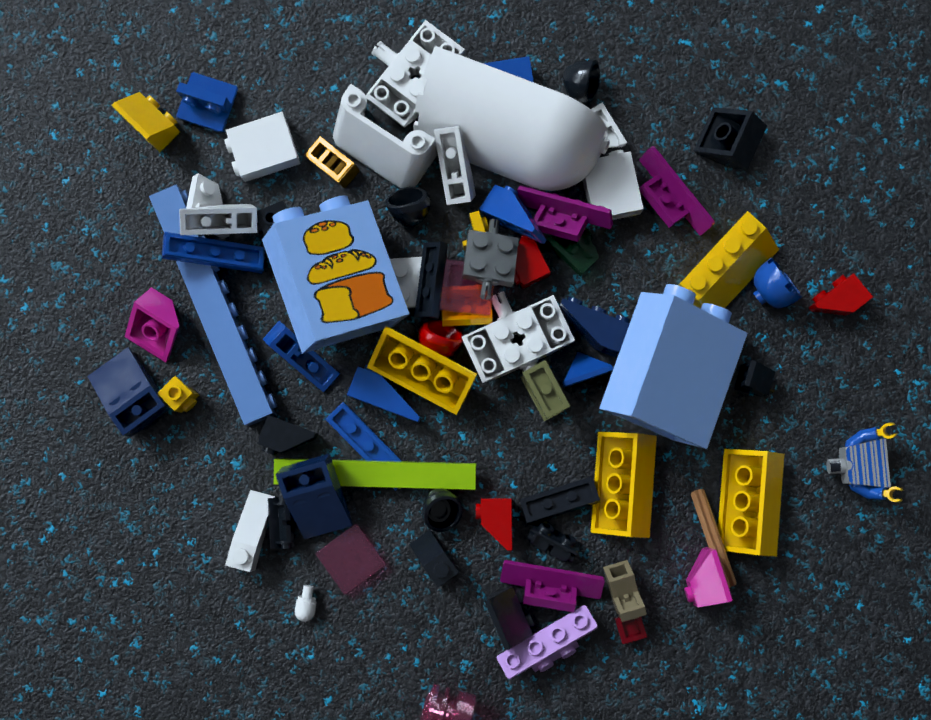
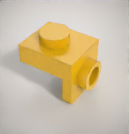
[462,211,489,250]
[158,376,199,413]

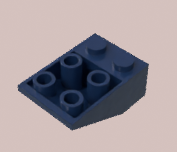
[559,297,631,358]
[87,347,171,437]
[276,453,353,539]

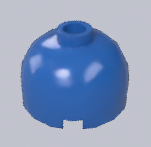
[754,257,802,308]

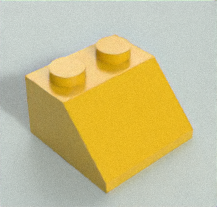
[111,92,180,153]

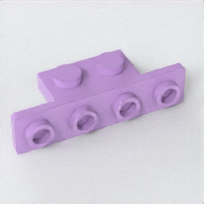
[497,605,598,679]

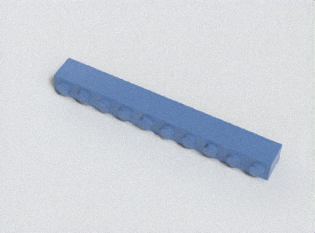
[149,184,277,426]

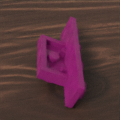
[639,146,715,235]
[517,186,613,242]
[500,560,605,612]

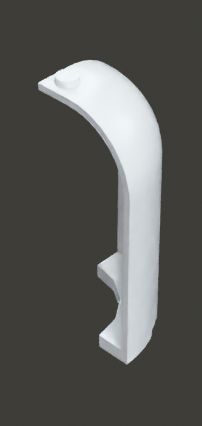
[413,46,610,191]

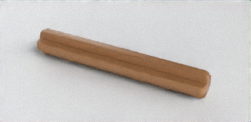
[691,489,736,588]

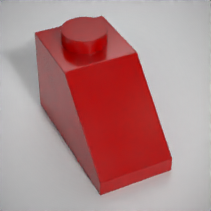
[514,235,550,289]
[476,498,512,550]

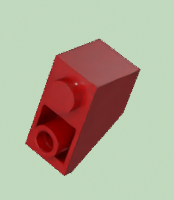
[808,273,873,316]

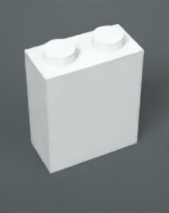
[224,112,301,182]
[583,150,643,220]

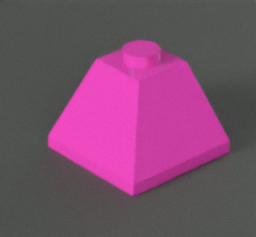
[125,287,179,362]
[684,547,733,607]

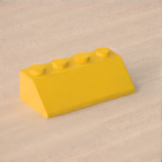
[678,211,779,309]
[367,326,477,415]
[591,432,657,538]
[718,449,784,556]

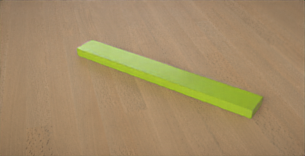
[274,458,476,490]

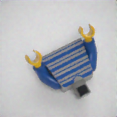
[826,422,903,503]

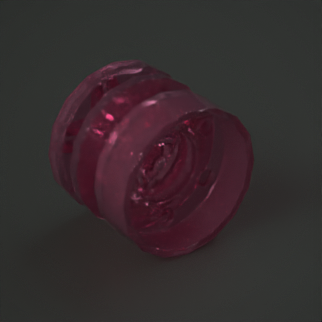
[420,683,476,720]

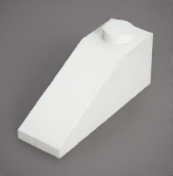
[434,126,476,205]
[179,204,257,235]
[225,490,275,572]

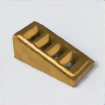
[305,137,360,188]

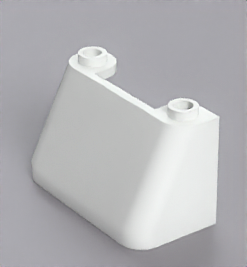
[333,84,437,188]

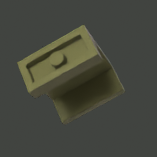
[520,360,570,421]

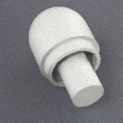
[295,585,317,622]

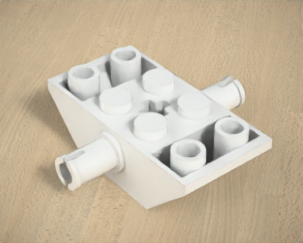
[365,20,465,127]
[461,291,575,383]

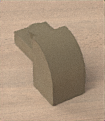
[603,560,647,622]

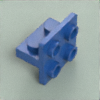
[176,72,238,133]

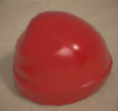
[418,320,463,358]

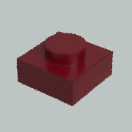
[614,617,647,644]

